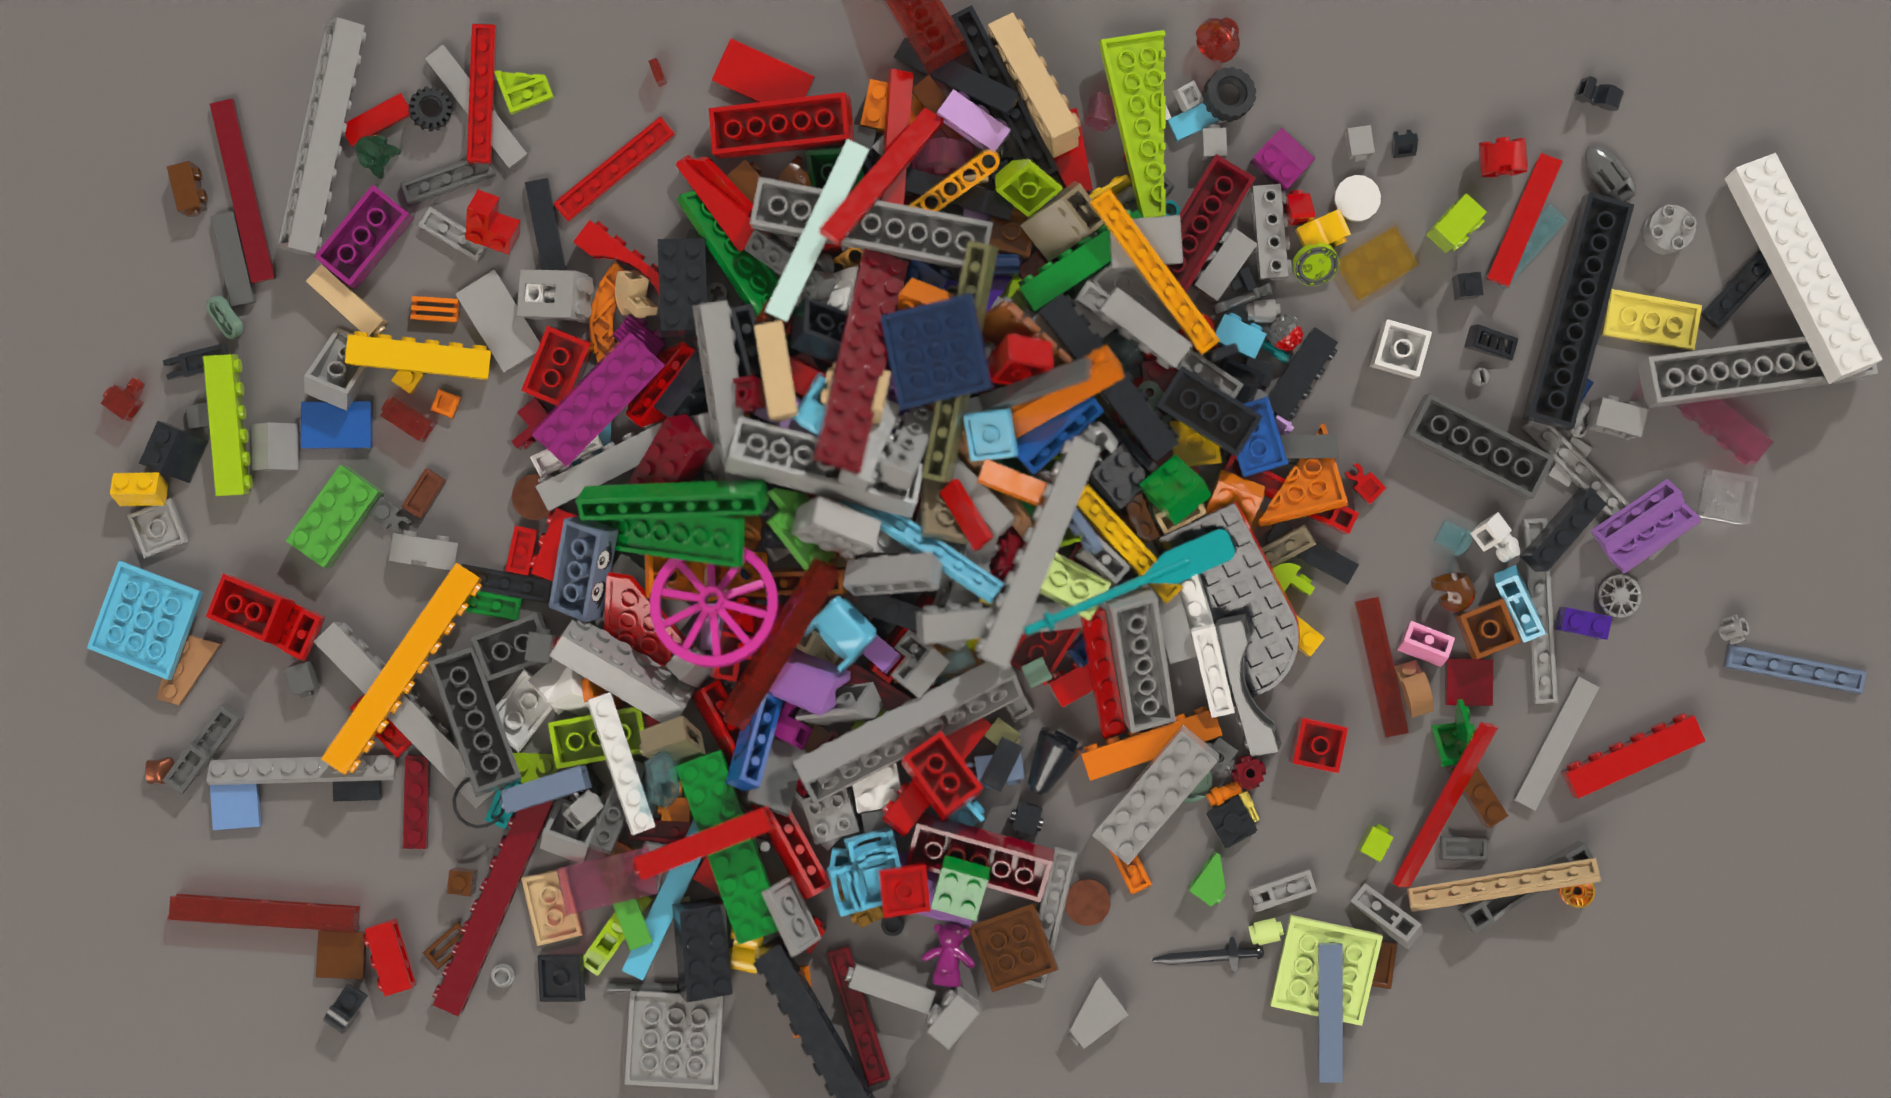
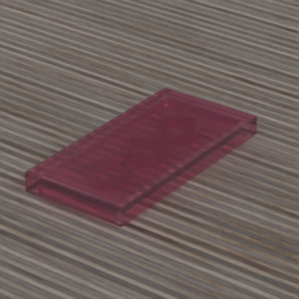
[556,847,659,915]

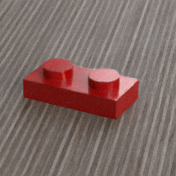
[505,526,539,576]

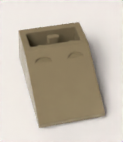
[1020,181,1104,262]

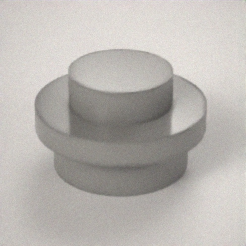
[491,964,515,987]

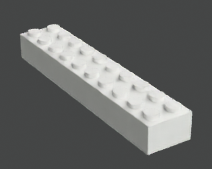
[1724,153,1882,384]

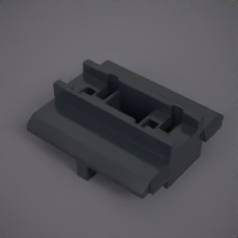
[1206,796,1258,848]

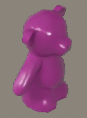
[922,923,975,987]

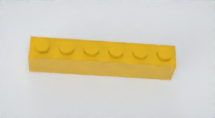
[345,331,491,380]

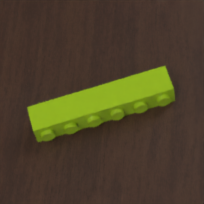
[203,354,253,496]

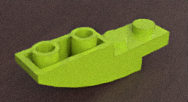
[583,886,652,976]

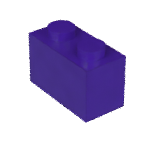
[1555,607,1612,640]

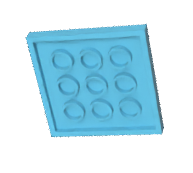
[87,561,204,680]

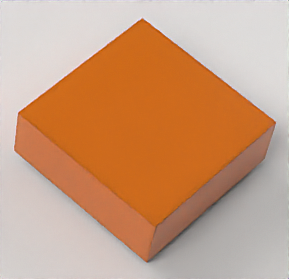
[431,389,462,419]

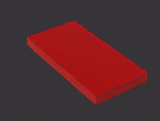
[712,38,815,102]

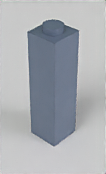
[500,765,592,813]

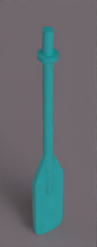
[1023,529,1235,636]

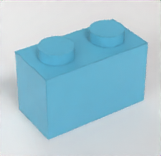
[1215,313,1266,359]

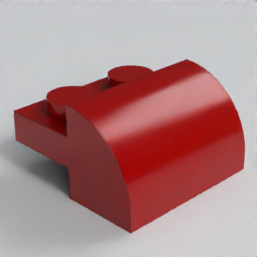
[270,603,326,661]

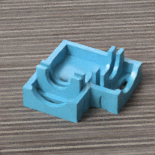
[827,827,901,917]

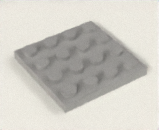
[625,990,724,1090]

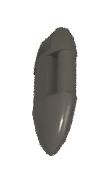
[1585,146,1636,202]

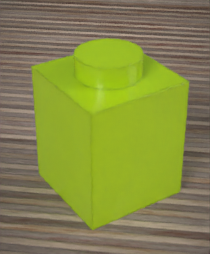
[1356,823,1394,862]

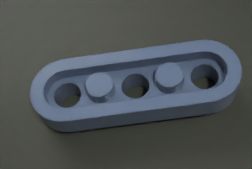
[1068,507,1103,555]

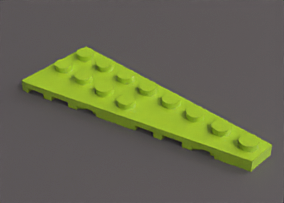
[1098,30,1166,218]

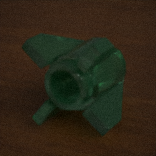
[355,135,401,179]

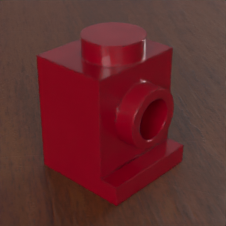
[733,376,766,414]

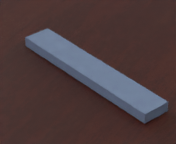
[1723,644,1867,694]
[1318,943,1343,1083]

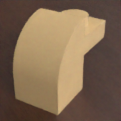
[615,270,658,318]

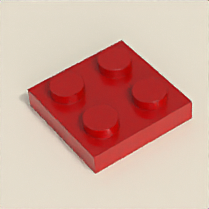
[878,863,931,918]

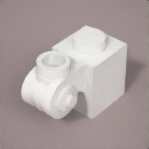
[1470,512,1520,563]

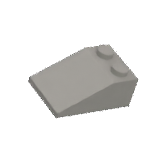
[304,327,370,410]

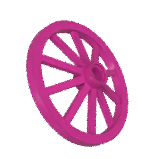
[650,547,778,668]

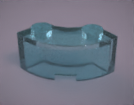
[645,752,679,807]

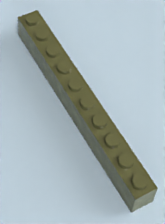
[922,241,998,482]

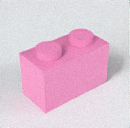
[1398,621,1455,667]

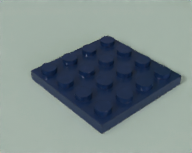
[880,293,993,410]

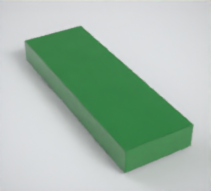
[466,591,523,621]

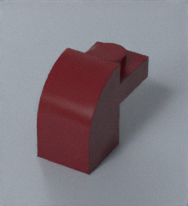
[511,398,549,450]

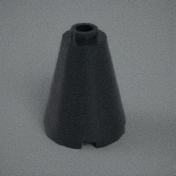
[1028,727,1083,795]

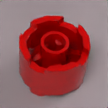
[1479,137,1528,178]

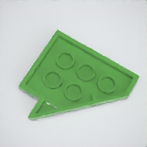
[767,488,850,577]

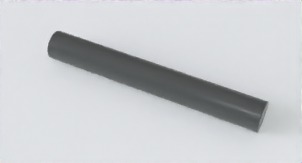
[607,983,678,993]

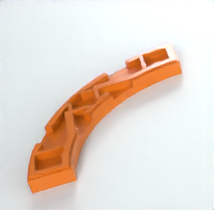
[589,261,625,362]

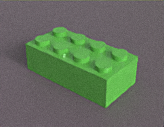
[286,465,384,568]

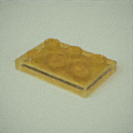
[1338,226,1419,301]

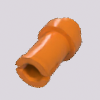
[1206,781,1242,806]

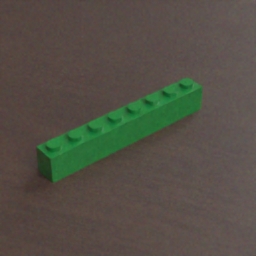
[576,480,769,520]

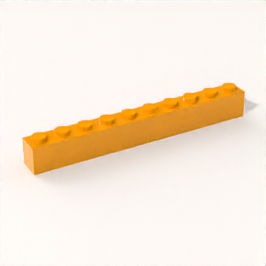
[321,563,482,775]

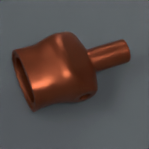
[145,757,175,784]

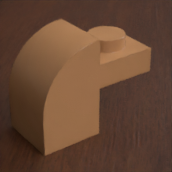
[1394,660,1434,718]

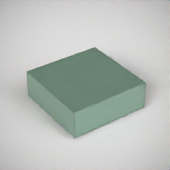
[1021,657,1052,688]

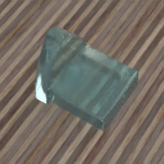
[1434,520,1472,556]

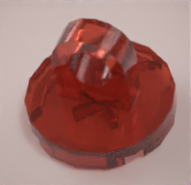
[1195,18,1240,63]

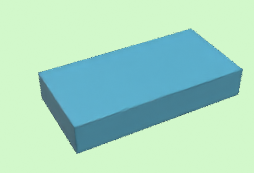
[1167,103,1219,142]

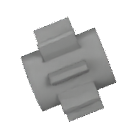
[1719,614,1749,645]

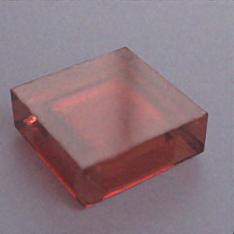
[648,58,667,87]

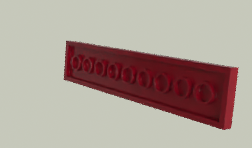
[813,249,909,474]

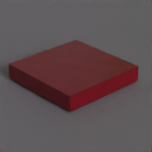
[1445,659,1494,706]

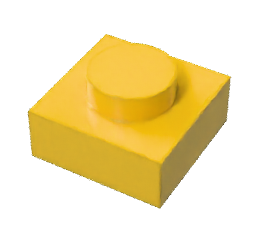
[391,370,425,394]

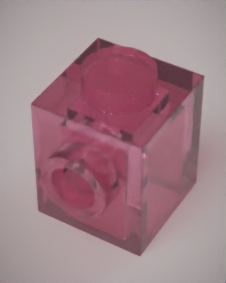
[1085,92,1116,131]

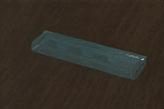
[1487,205,1567,289]

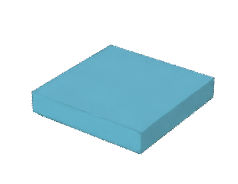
[963,408,1018,462]

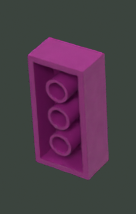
[314,184,415,290]

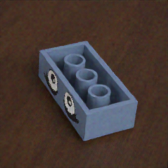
[549,516,618,622]

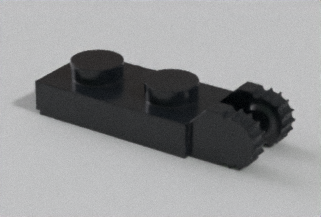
[163,343,229,380]

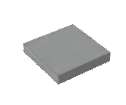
[127,498,189,558]

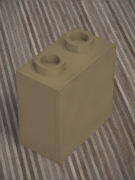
[639,716,706,770]

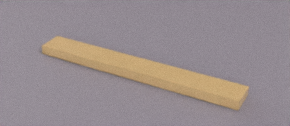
[1408,858,1601,912]

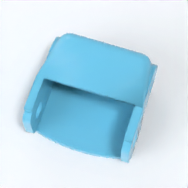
[792,373,828,436]
[802,596,876,672]

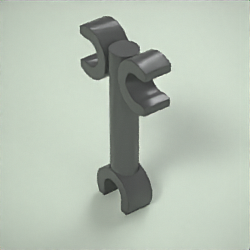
[1213,283,1274,315]

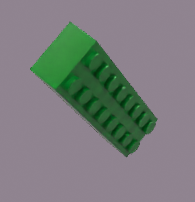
[676,749,779,945]

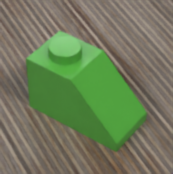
[1187,851,1225,907]

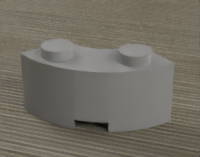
[389,530,458,570]

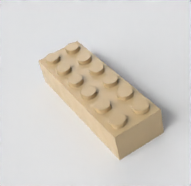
[988,12,1080,158]

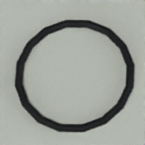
[453,778,504,828]

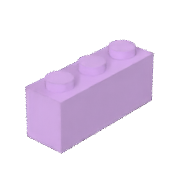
[937,89,1011,157]

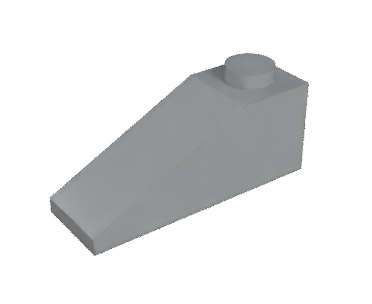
[1351,883,1423,950]

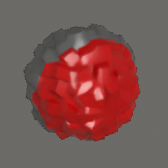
[1267,314,1304,351]

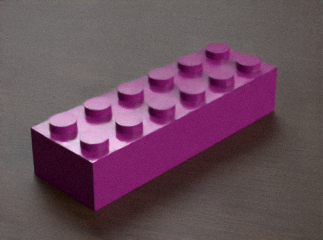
[531,331,665,467]

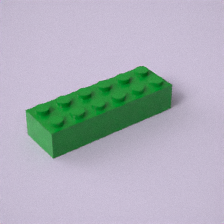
[1016,209,1143,312]

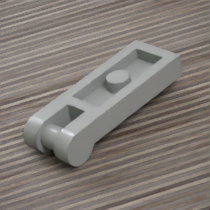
[1247,869,1317,912]

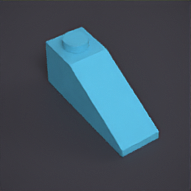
[1494,565,1546,643]

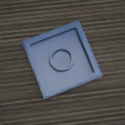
[210,784,262,830]

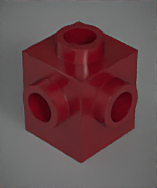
[1231,755,1266,790]

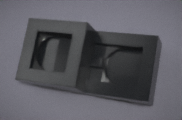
[980,737,1023,792]

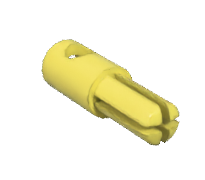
[1238,790,1259,823]

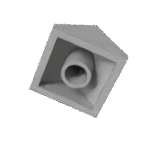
[251,422,299,471]

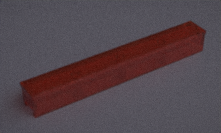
[720,557,840,731]
[167,893,360,932]

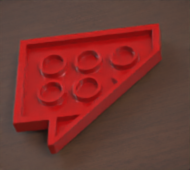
[604,572,693,668]

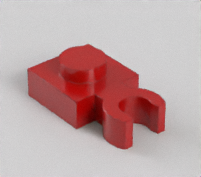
[1344,463,1386,504]

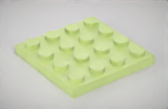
[1270,915,1383,1026]

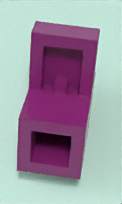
[774,701,813,750]

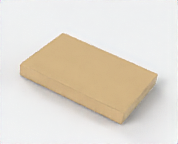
[521,866,583,946]

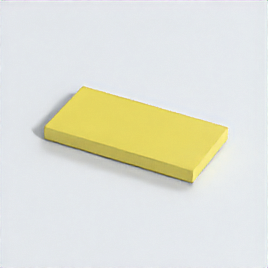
[1601,289,1702,351]

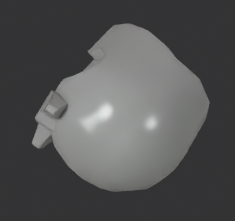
[1076,422,1118,465]

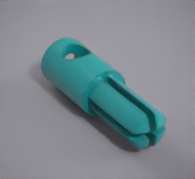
[1261,340,1291,364]

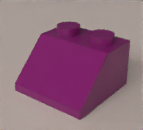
[1250,127,1316,191]

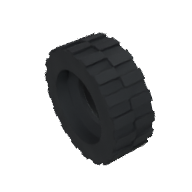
[1202,67,1256,122]

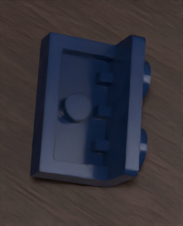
[904,260,958,291]

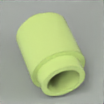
[1248,918,1284,945]

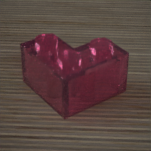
[909,137,975,176]

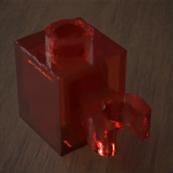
[101,378,145,422]

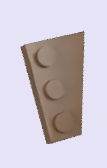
[156,635,222,705]

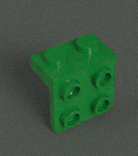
[1431,699,1475,766]

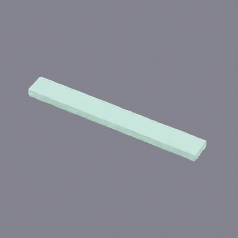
[765,139,869,322]

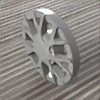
[1597,574,1642,618]

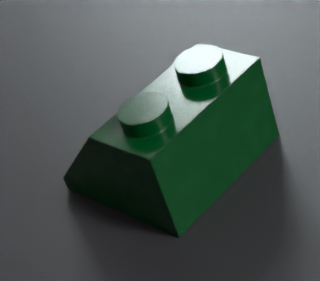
[806,148,864,194]

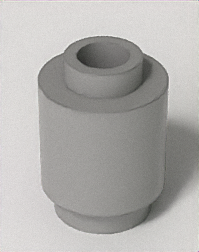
[1246,299,1281,323]

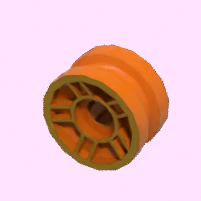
[1558,883,1595,908]

